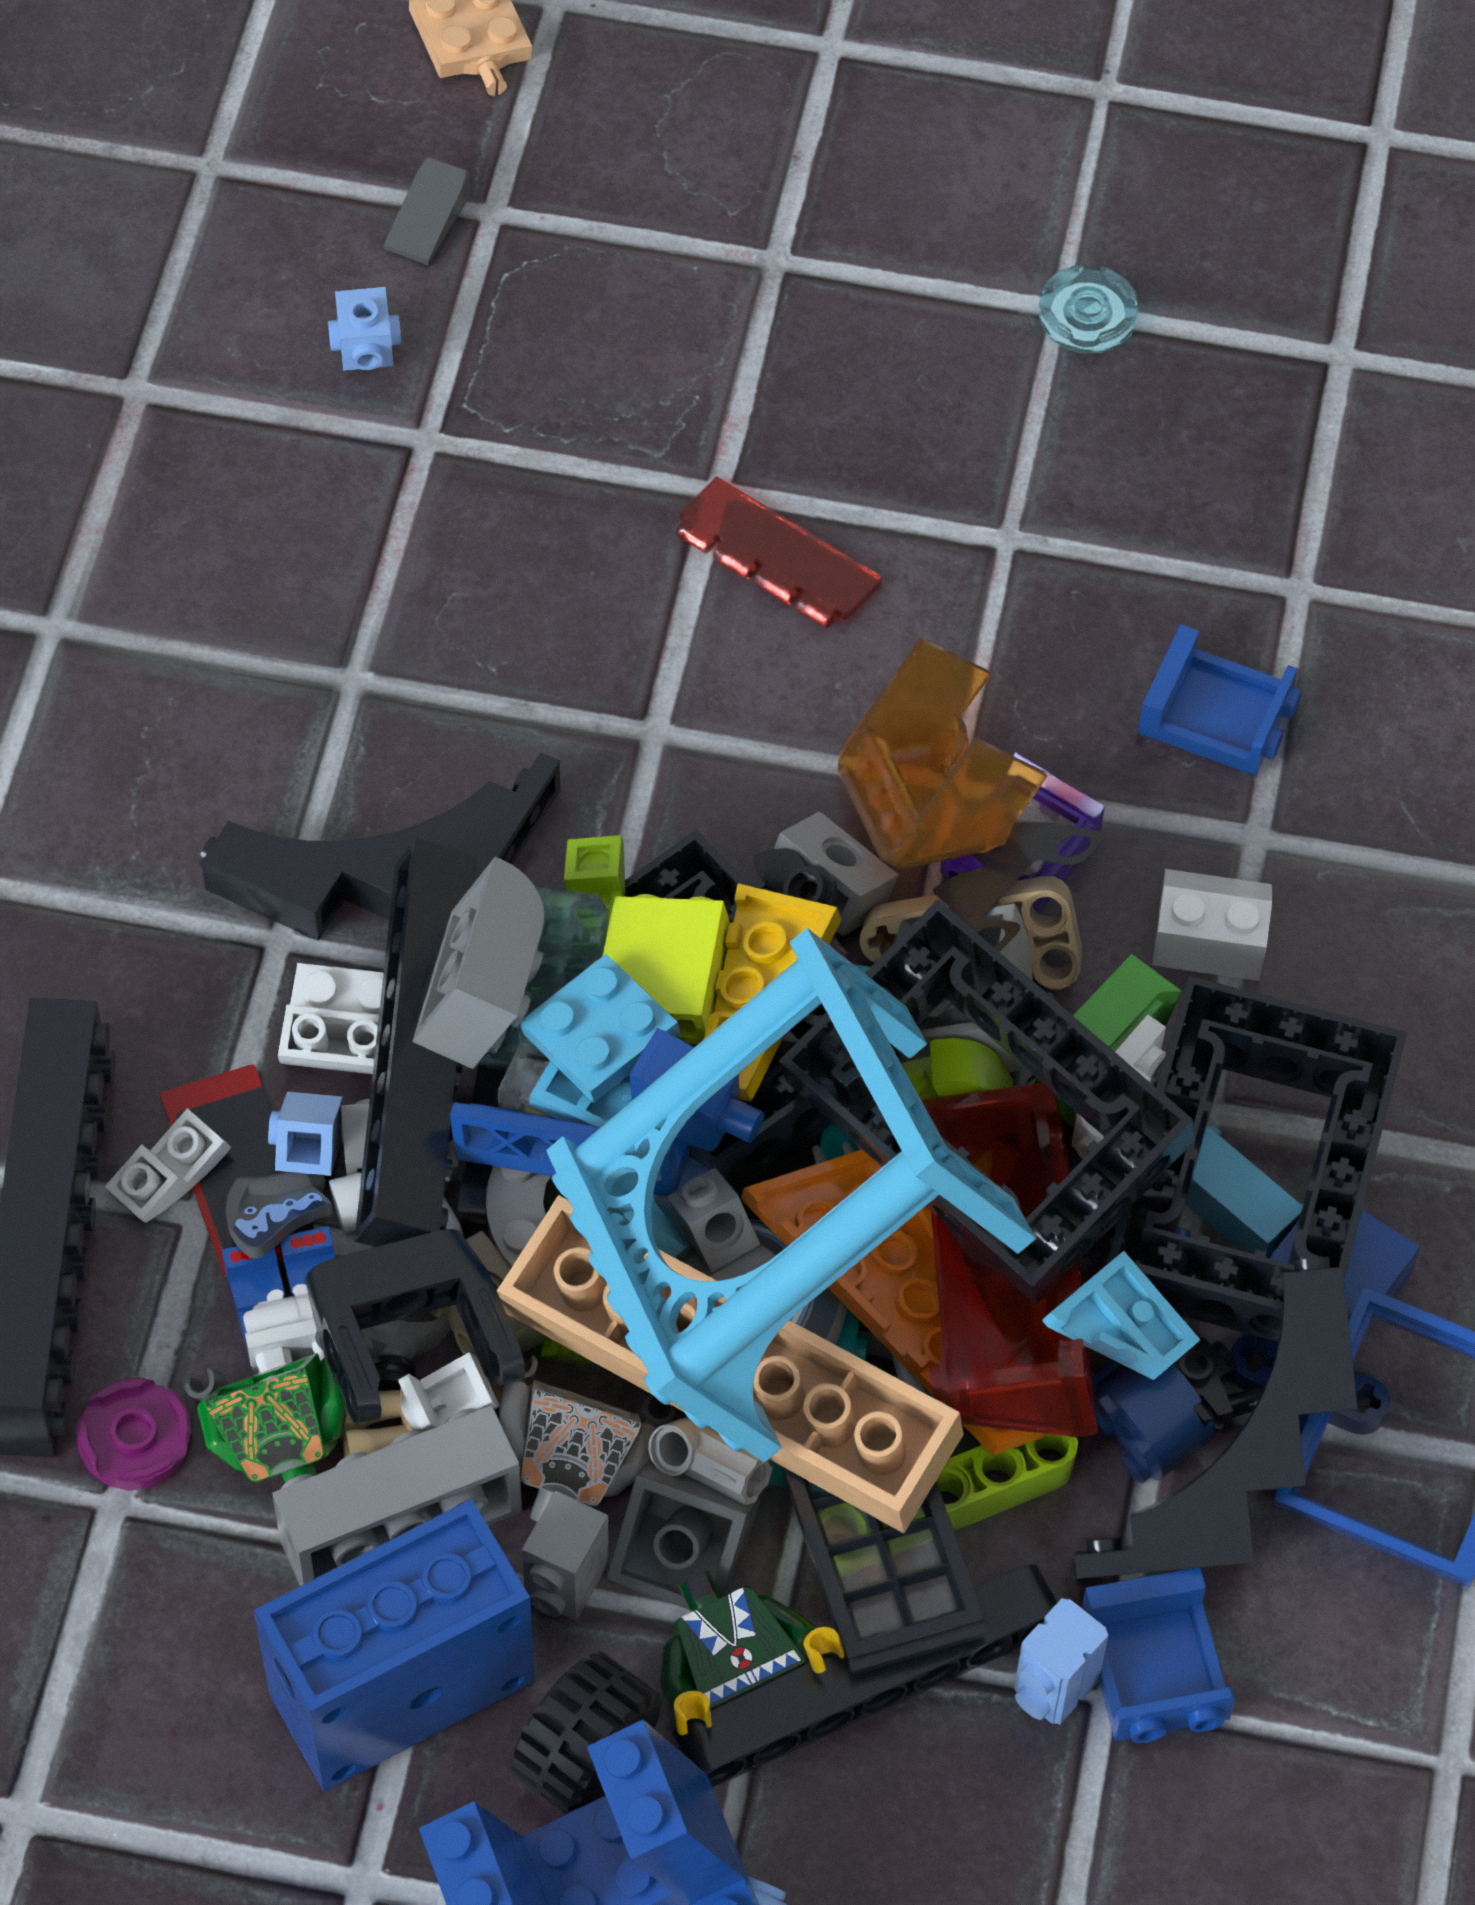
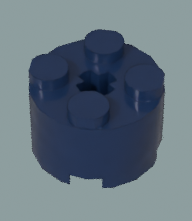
[1085,1364,1216,1484]

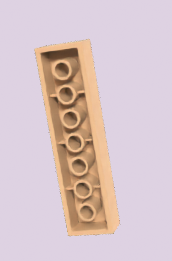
[497,1195,964,1533]

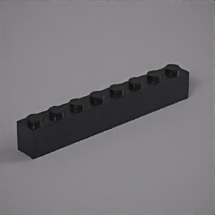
[354,838,477,1247]

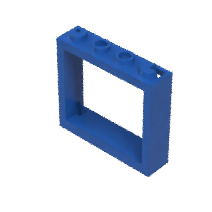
[1273,1286,1475,1588]

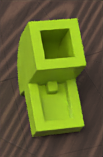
[901,1038,1016,1137]

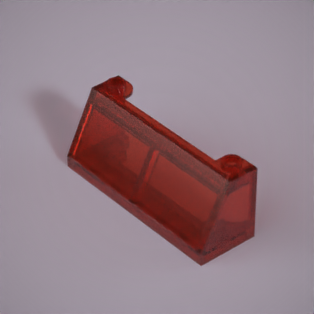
[921,1083,1098,1437]

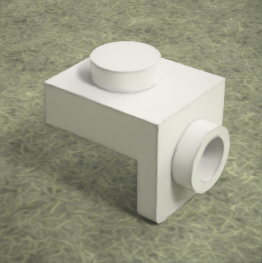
[398,1352,500,1431]

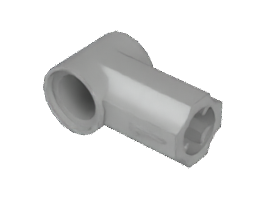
[648,1416,773,1506]

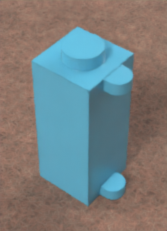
[1185,1125,1304,1258]

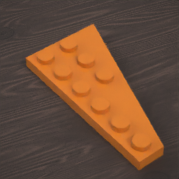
[740,1149,1048,1456]

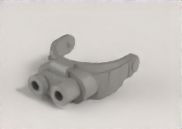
[361,1315,452,1360]

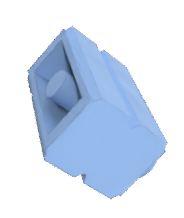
[1014,1598,1109,1725]

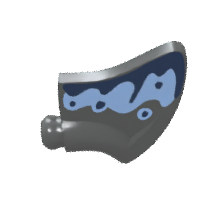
[226,1171,333,1259]

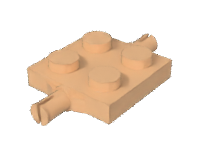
[409,0,532,96]

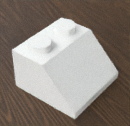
[1152,869,1272,981]

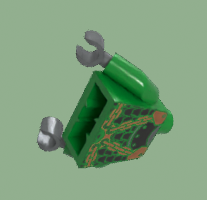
[185,1331,347,1484]

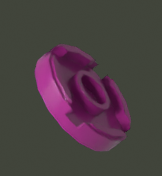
[76,1377,193,1491]

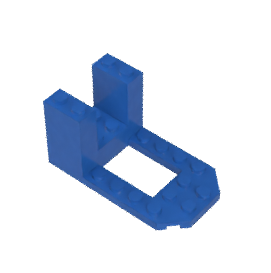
[419,1720,759,1905]

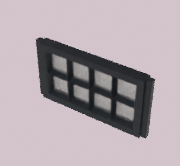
[780,1465,988,1676]

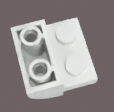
[278,963,383,1074]

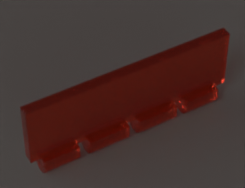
[675,476,882,628]

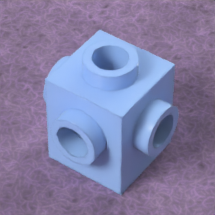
[328,287,402,371]

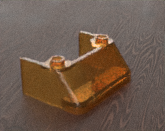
[838,637,1048,869]

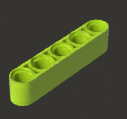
[820,1419,1078,1576]

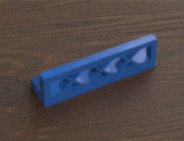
[450,1102,690,1196]

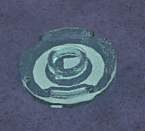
[1038,265,1138,354]

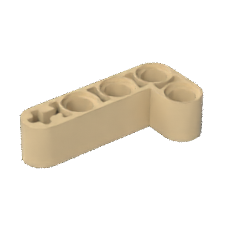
[860,876,1082,990]

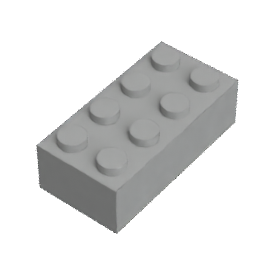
[272,1405,522,1586]

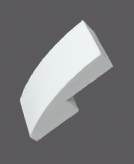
[105,1109,232,1223]

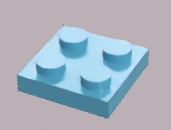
[520,954,681,1103]

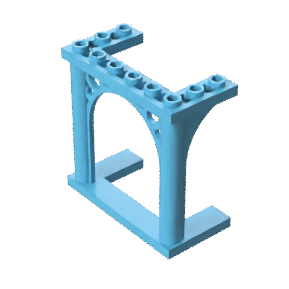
[546,928,1036,1463]

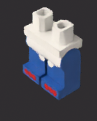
[222,1226,335,1375]

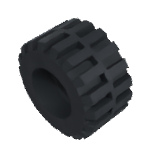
[511,1651,662,1815]

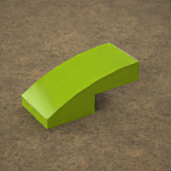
[564,835,625,951]

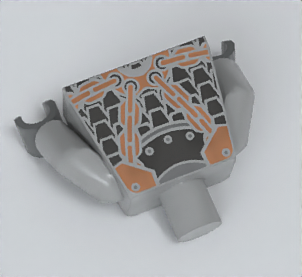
[498,1355,675,1522]

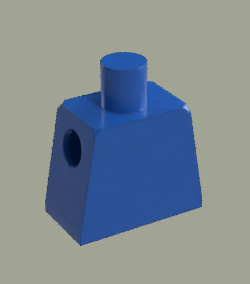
[630,1028,765,1152]

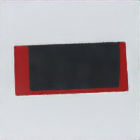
[160,1064,315,1276]

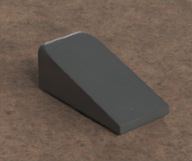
[383,157,471,265]

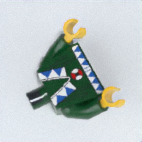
[660,1570,845,1735]

